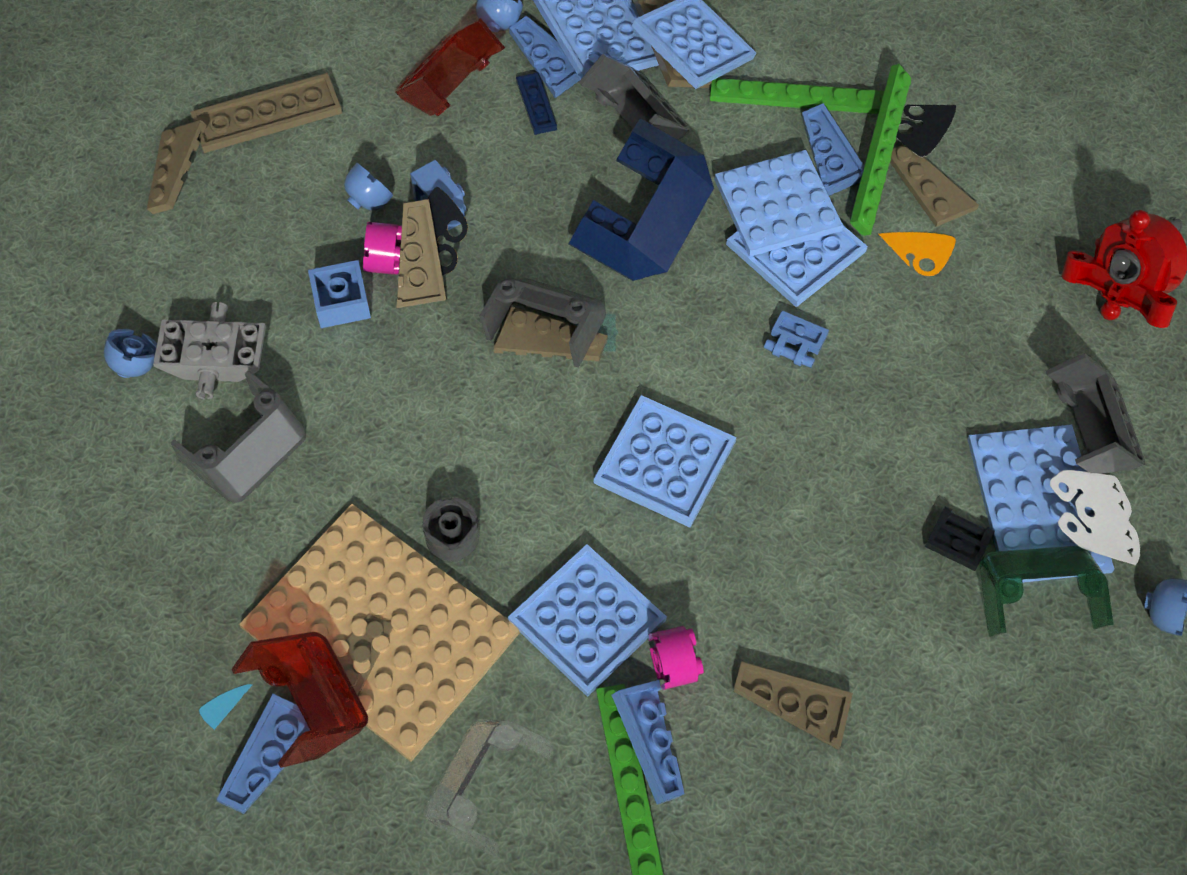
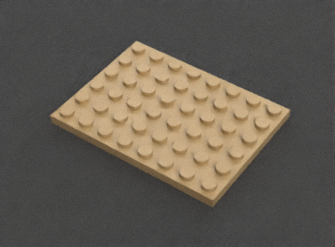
[239,504,520,762]

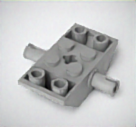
[153,302,266,400]

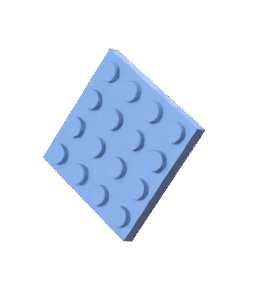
[631,0,756,89]
[714,150,843,257]
[726,226,868,307]
[594,395,736,528]
[508,544,667,697]

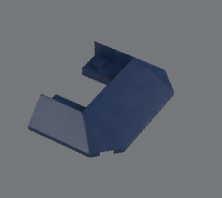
[568,118,714,281]

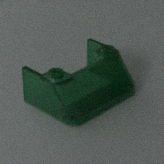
[979,546,1114,637]

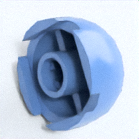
[476,0,523,32]
[344,163,393,210]
[104,329,157,378]
[1144,578,1187,636]

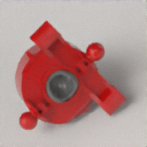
[1061,210,1187,328]

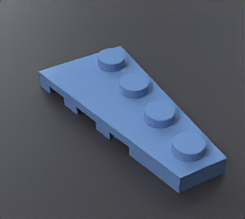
[509,16,580,98]
[802,103,865,196]
[612,680,685,805]
[217,694,325,814]

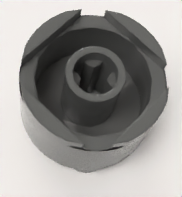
[423,498,480,562]

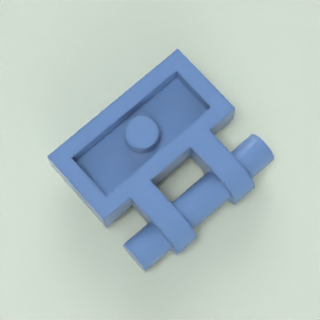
[764,311,829,368]

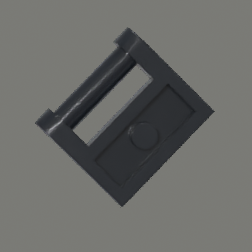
[925,506,995,571]

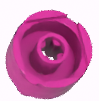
[363,222,402,275]
[649,626,704,690]

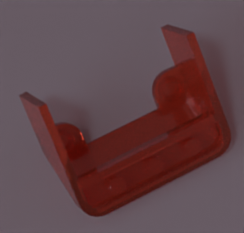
[395,18,505,116]
[231,632,368,768]

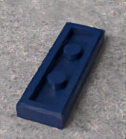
[516,72,557,135]

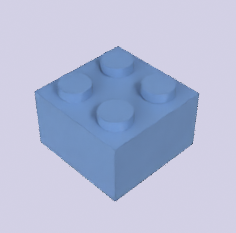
[410,160,466,231]
[308,260,371,328]

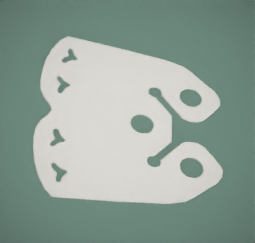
[1050,470,1140,565]

